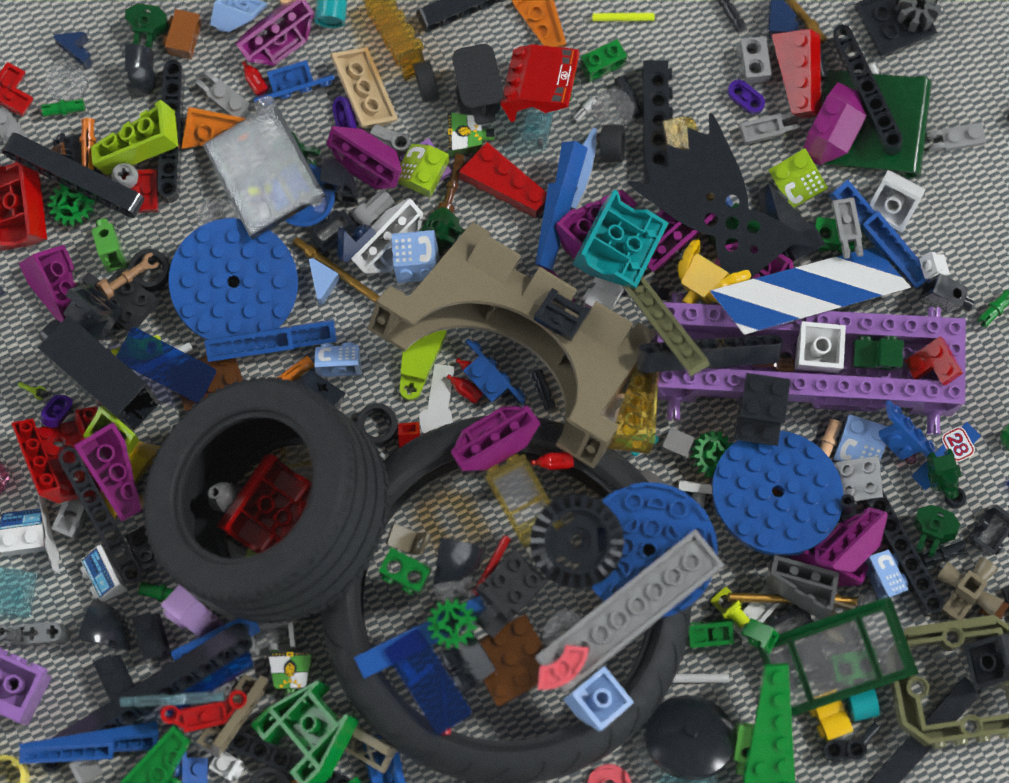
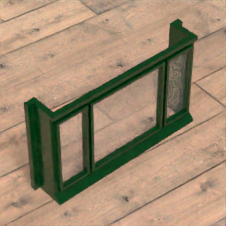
[758,597,919,716]

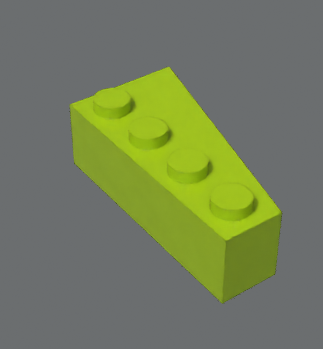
[91,100,178,175]

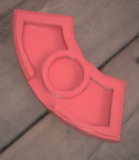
[538,645,589,690]

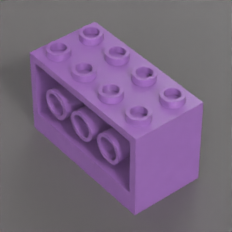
[0,648,52,726]

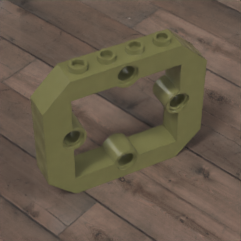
[885,615,1009,749]

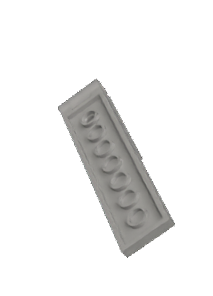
[535,529,725,695]

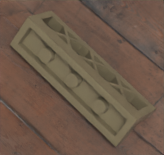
[196,674,269,758]
[333,711,397,773]

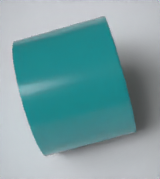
[314,0,347,29]
[845,689,880,722]

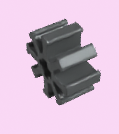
[896,0,941,32]

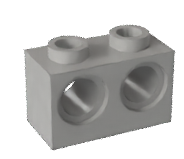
[736,36,772,85]
[51,496,92,540]

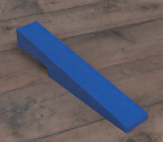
[535,141,588,271]
[828,179,927,289]
[204,319,337,362]
[354,596,486,679]
[19,721,159,764]

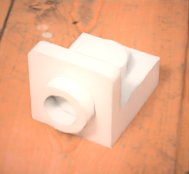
[919,252,950,279]
[209,751,244,782]

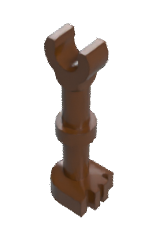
[437,154,464,214]

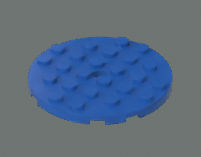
[168,218,298,340]
[712,430,843,556]
[581,482,718,618]

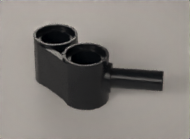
[821,722,881,761]

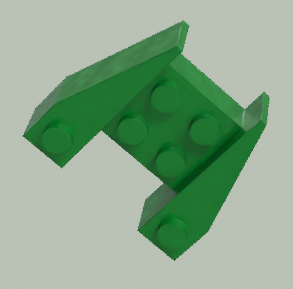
[251,680,359,783]

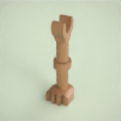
[97,253,159,299]

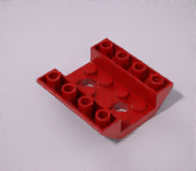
[11,406,103,503]

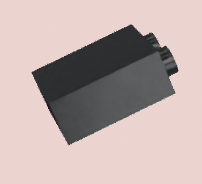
[38,315,160,432]

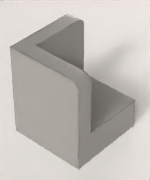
[661,428,695,457]
[69,760,104,783]

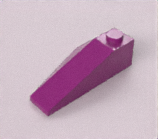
[555,189,637,259]
[18,245,78,322]
[74,422,141,522]

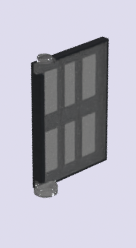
[203,96,326,239]

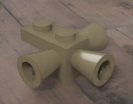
[936,557,1004,621]

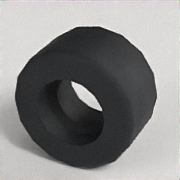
[600,125,626,162]

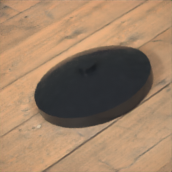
[645,695,736,781]

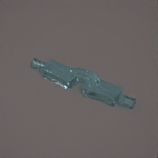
[120,691,225,707]

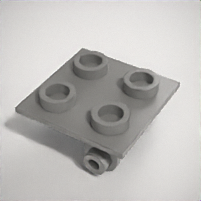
[836,456,883,506]

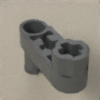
[0,622,71,646]

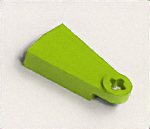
[400,330,447,401]

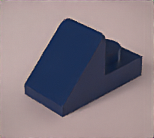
[53,32,93,70]
[337,224,376,263]

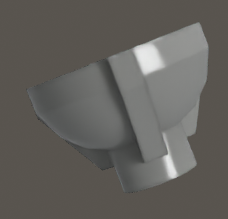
[206,482,238,513]

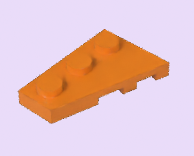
[511,0,567,48]
[181,107,251,149]

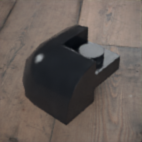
[125,44,157,99]

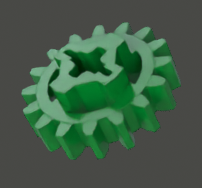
[48,184,96,228]
[690,431,733,478]
[427,599,477,650]

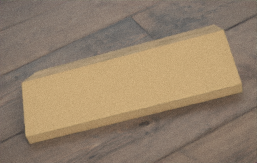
[330,47,398,129]

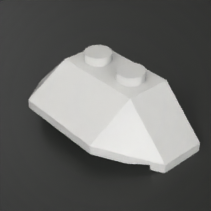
[351,198,423,274]

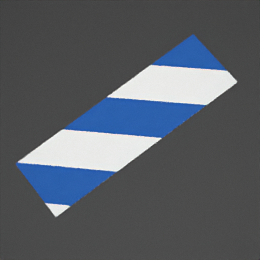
[710,246,911,334]

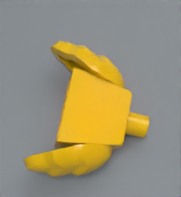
[678,240,751,305]

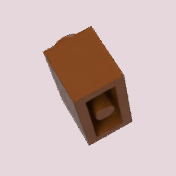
[163,9,202,60]

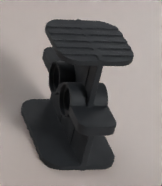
[452,44,503,125]

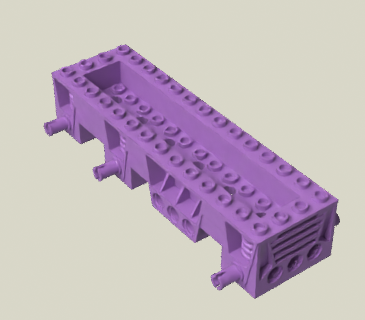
[651,293,966,435]

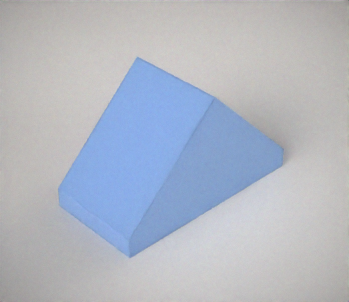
[309,258,340,305]

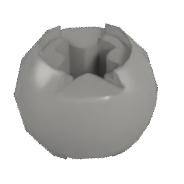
[111,163,139,189]

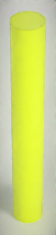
[592,13,655,21]

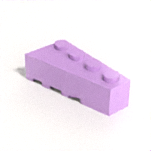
[161,585,225,637]

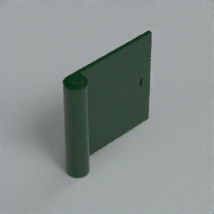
[822,70,932,179]

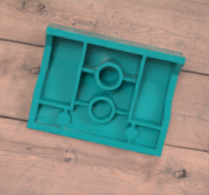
[572,189,668,289]

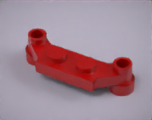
[160,689,247,733]

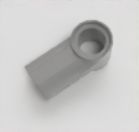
[370,124,411,157]
[351,189,395,227]

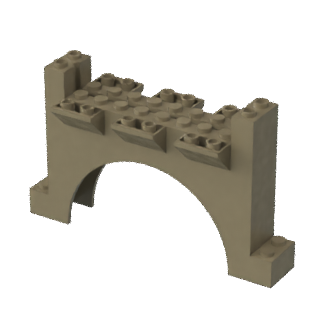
[367,222,656,469]

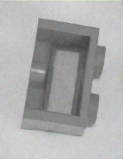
[250,621,297,658]

